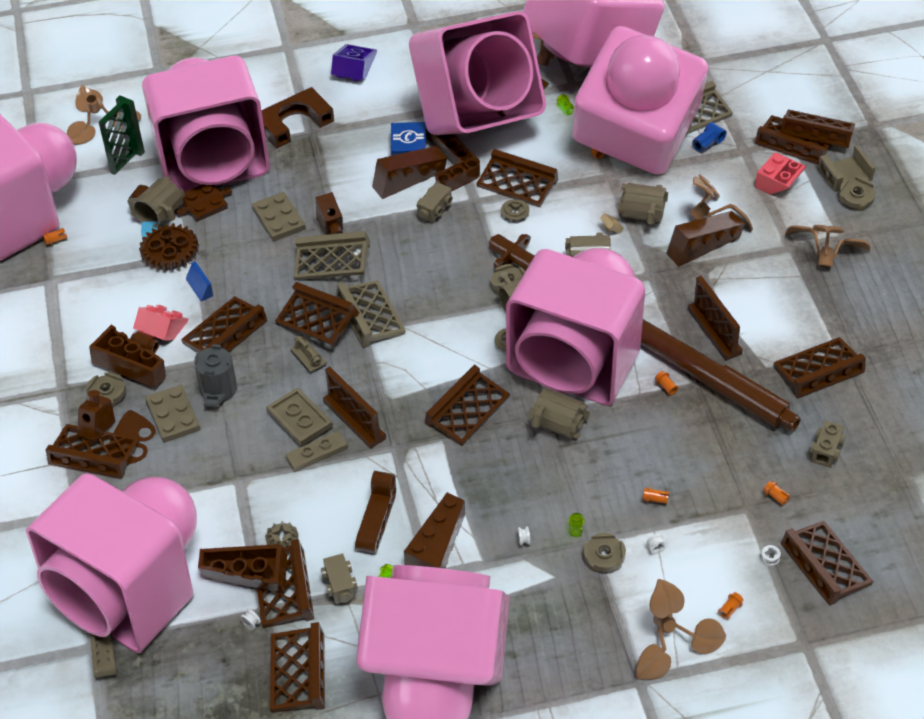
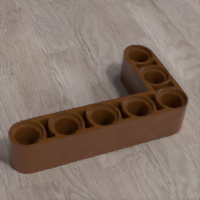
[426,128,480,192]

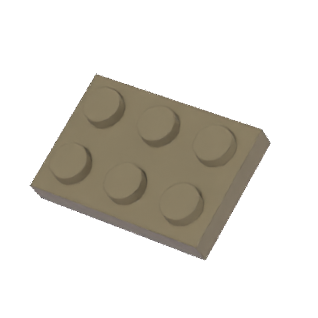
[252,192,306,242]
[145,384,201,443]
[266,387,333,446]

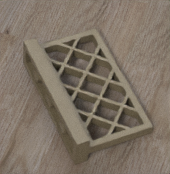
[686,81,733,135]
[293,231,371,281]
[336,280,406,348]

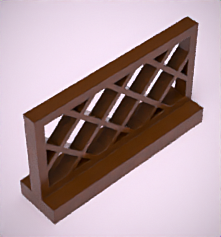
[780,109,855,148]
[755,115,831,165]
[476,149,558,207]
[688,275,743,361]
[275,282,359,346]
[181,296,268,353]
[774,337,866,398]
[425,364,510,446]
[323,366,386,449]
[45,424,140,479]
[781,521,873,606]
[257,539,315,628]
[270,622,325,713]

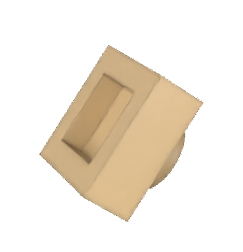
[600,213,624,233]

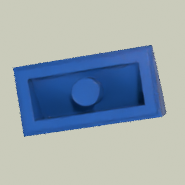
[186,261,213,301]

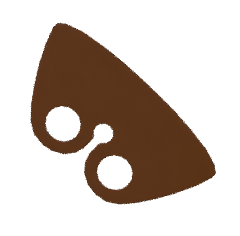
[108,410,156,465]

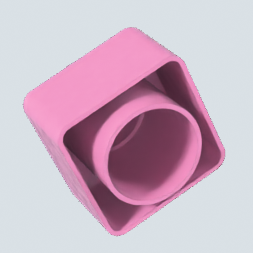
[523,0,665,68]
[409,11,546,136]
[572,26,708,175]
[142,56,270,192]
[0,114,77,261]
[506,248,645,406]
[26,473,197,653]
[356,565,510,719]

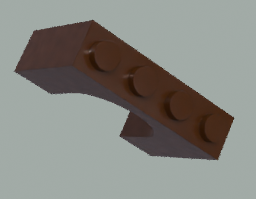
[262,87,334,149]

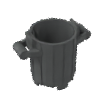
[194,345,237,407]

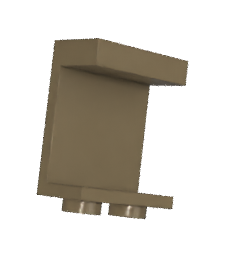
[818,145,875,192]

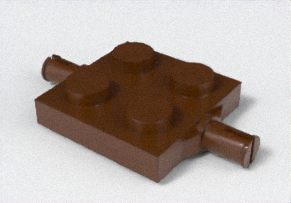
[175,184,232,222]

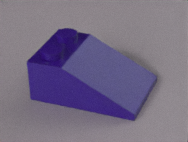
[331,44,377,81]

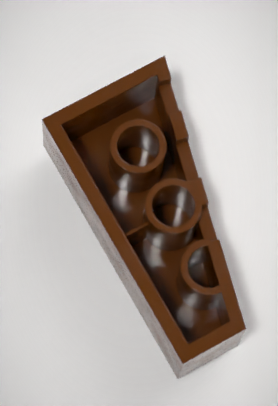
[372,146,447,199]
[666,211,745,267]
[89,324,166,388]
[404,492,465,569]
[198,544,288,593]

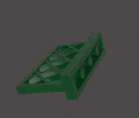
[98,95,145,175]

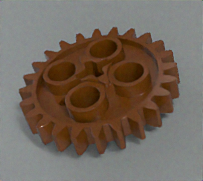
[139,223,199,271]

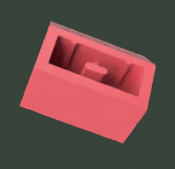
[755,152,806,195]
[133,305,189,340]

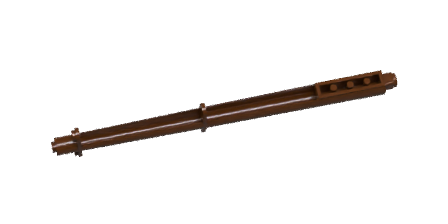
[489,234,801,432]

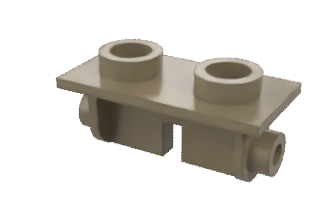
[290,336,327,372]

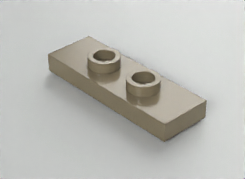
[285,431,348,472]
[90,632,117,678]

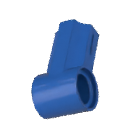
[692,122,727,152]

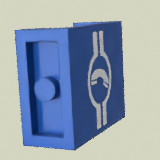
[391,122,426,156]

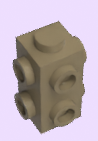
[416,182,453,222]
[810,421,846,468]
[321,553,358,604]

